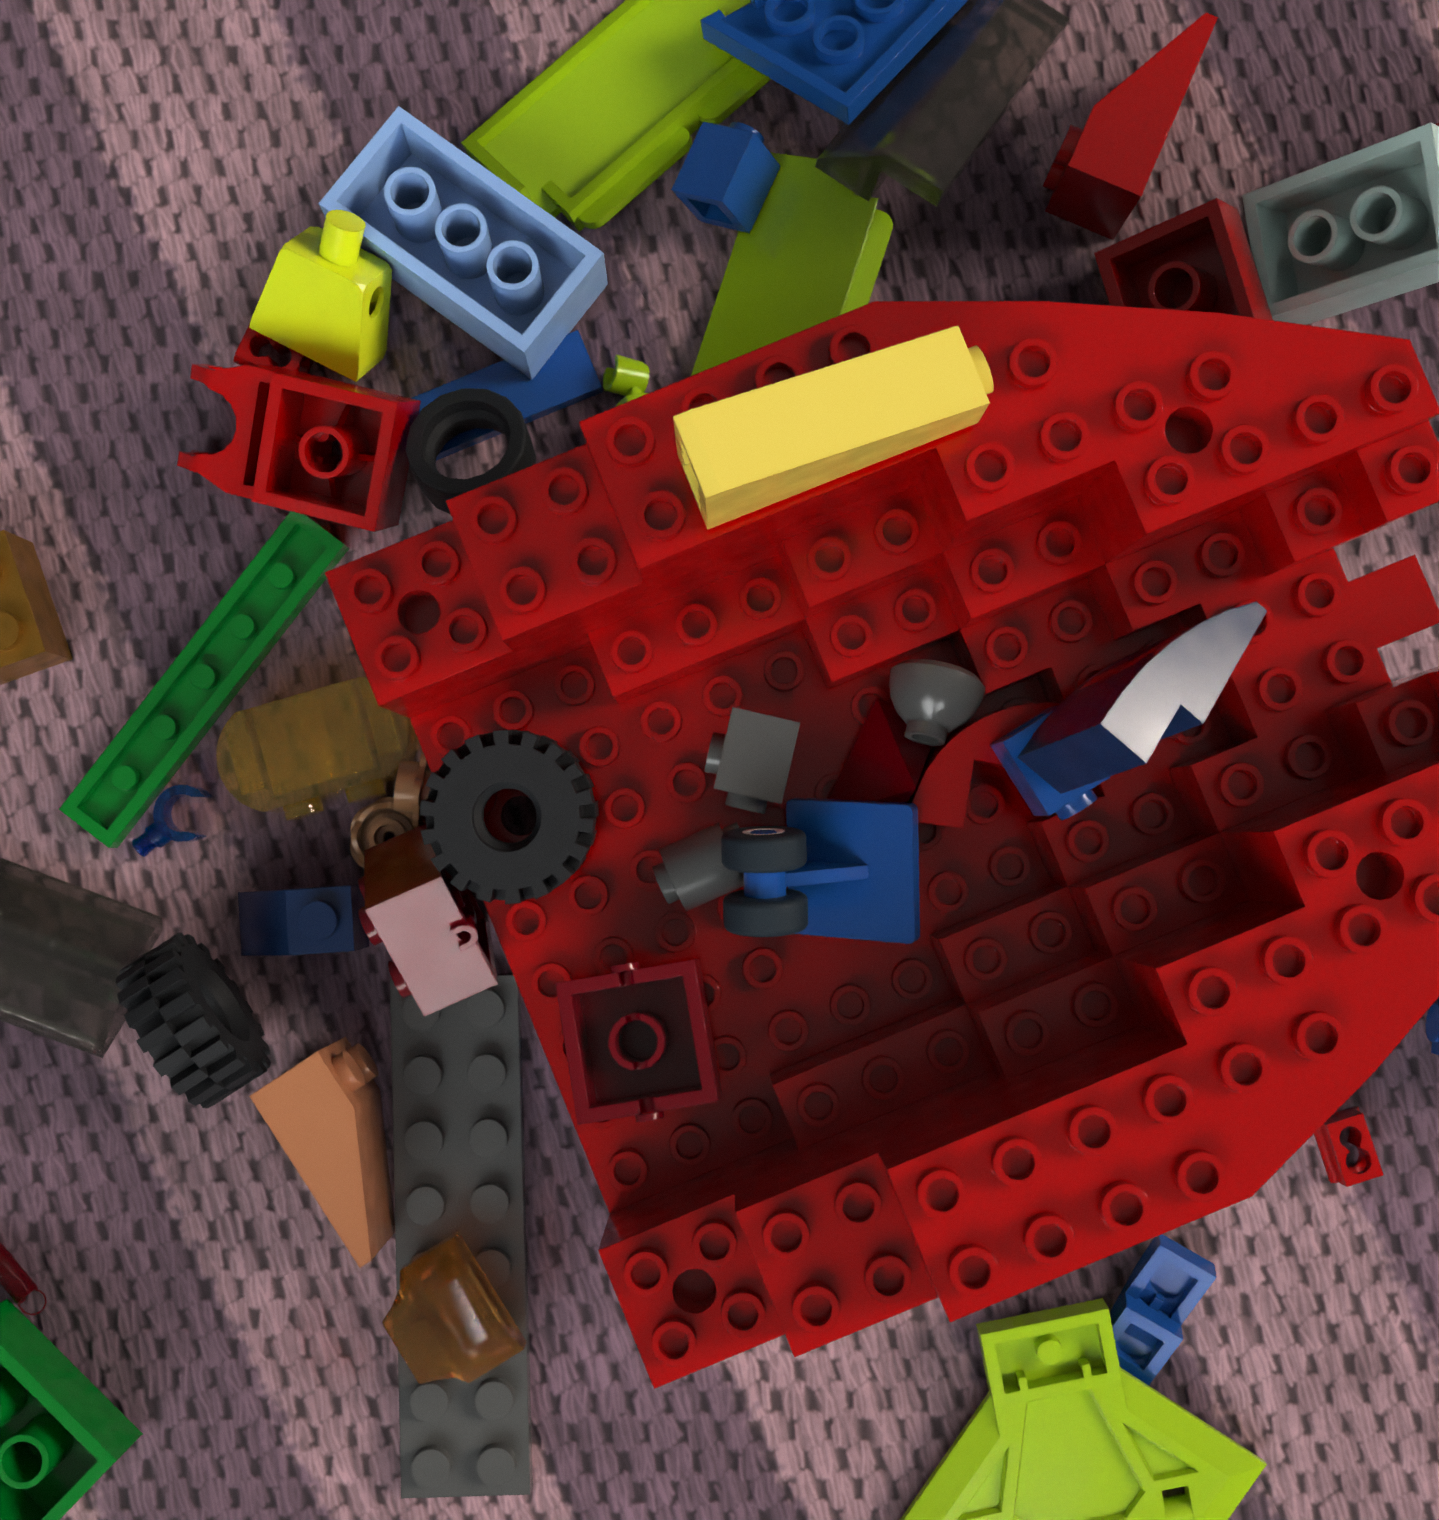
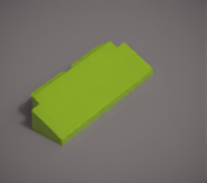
[461,0,771,232]
[691,152,893,376]

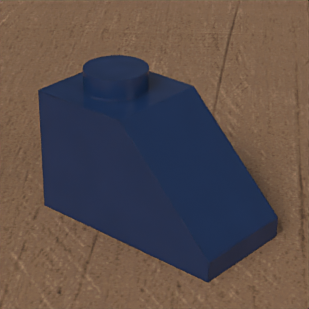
[238,884,369,956]

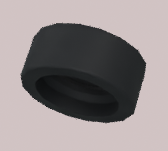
[405,388,536,514]

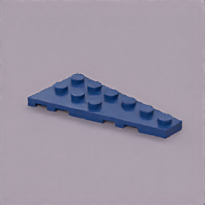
[700,0,968,125]

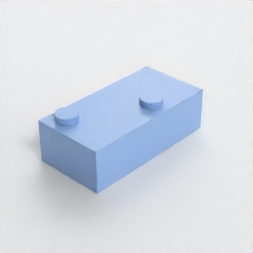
[318,106,608,380]

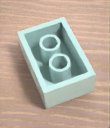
[1242,123,1439,325]

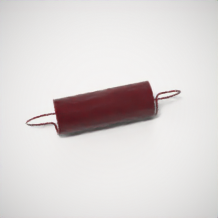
[0,1242,47,1315]

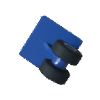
[721,798,920,944]

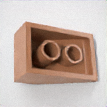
[249,1037,395,1268]

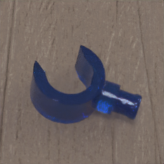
[131,785,213,857]

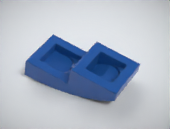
[1110,1234,1217,1385]

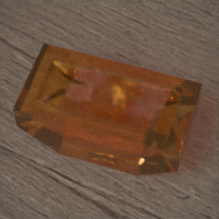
[382,1232,527,1384]

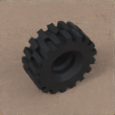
[420,730,599,904]
[116,933,271,1108]

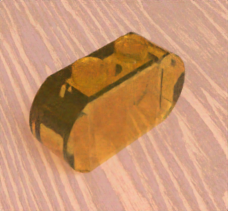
[216,677,418,821]

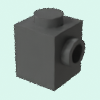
[704,707,800,814]

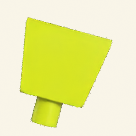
[249,210,392,382]

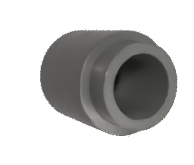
[652,822,744,911]

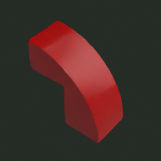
[907,703,1060,829]

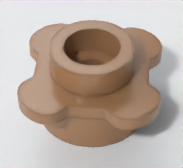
[393,751,431,827]

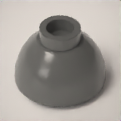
[889,659,985,746]

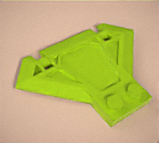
[900,1298,1267,1520]

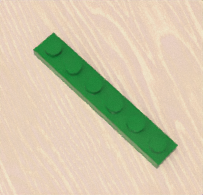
[59,511,350,848]

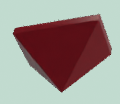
[828,698,931,803]

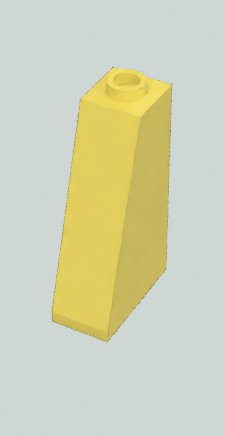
[673,325,994,530]

